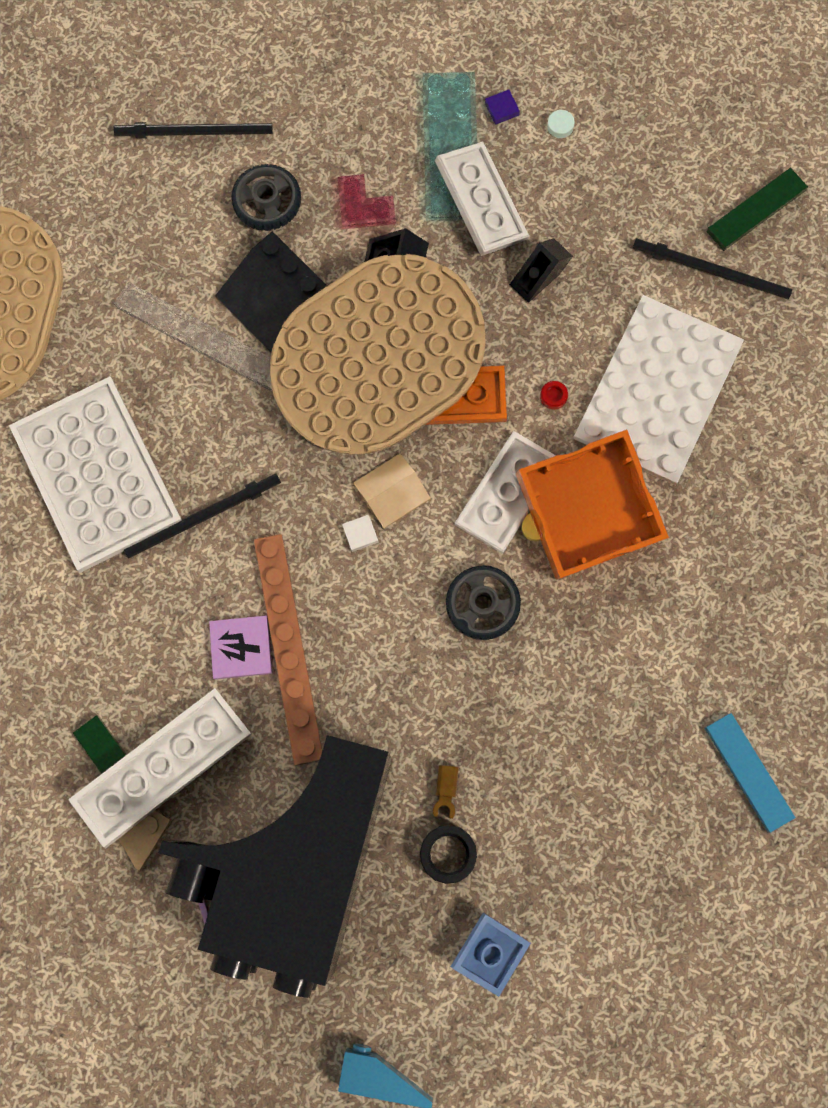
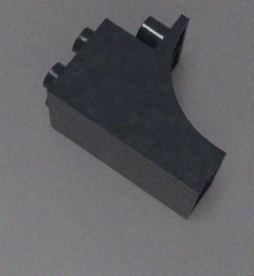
[158,735,392,998]

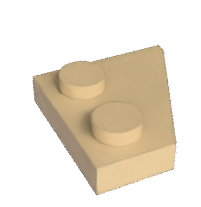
[119,810,172,871]

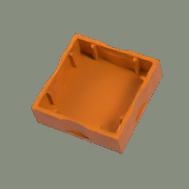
[516,429,669,580]

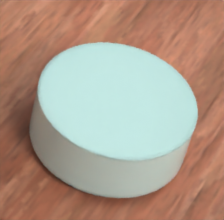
[547,110,575,138]

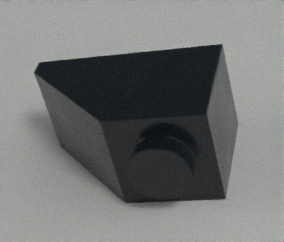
[509,238,573,303]

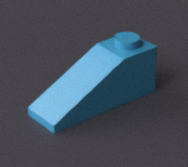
[338,1044,433,1108]

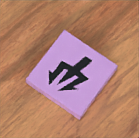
[209,616,272,680]

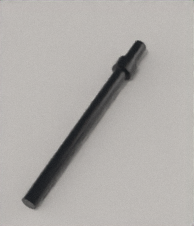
[113,122,273,139]
[632,238,792,299]
[124,473,281,559]

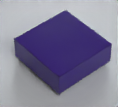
[485,89,520,125]

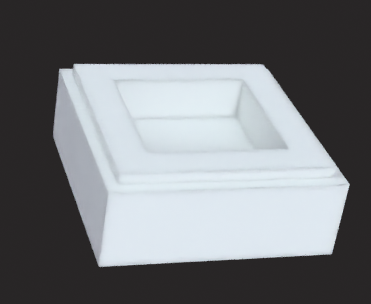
[342,515,379,552]

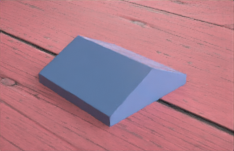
[450,913,531,997]

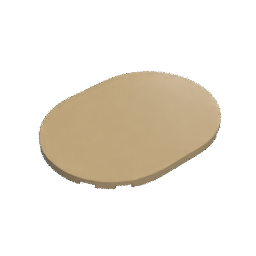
[0,206,63,401]
[270,254,486,455]

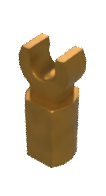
[433,765,459,819]

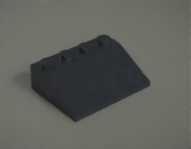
[215,231,327,353]

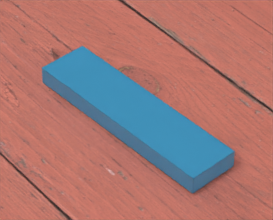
[705,713,796,833]

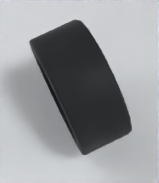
[420,825,477,884]

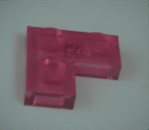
[338,174,396,229]

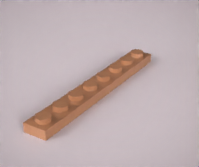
[254,534,322,766]

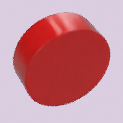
[540,381,568,410]

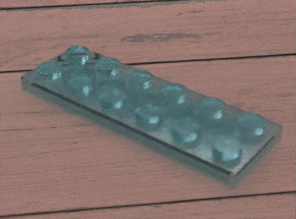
[423,72,477,222]

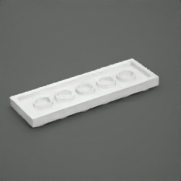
[68,688,251,849]

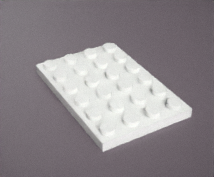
[573,295,744,486]
[9,377,182,573]

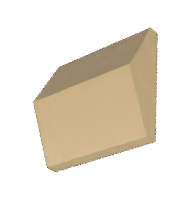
[353,454,431,529]

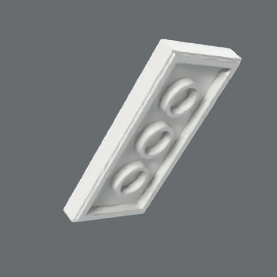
[435,142,529,256]
[455,431,556,554]

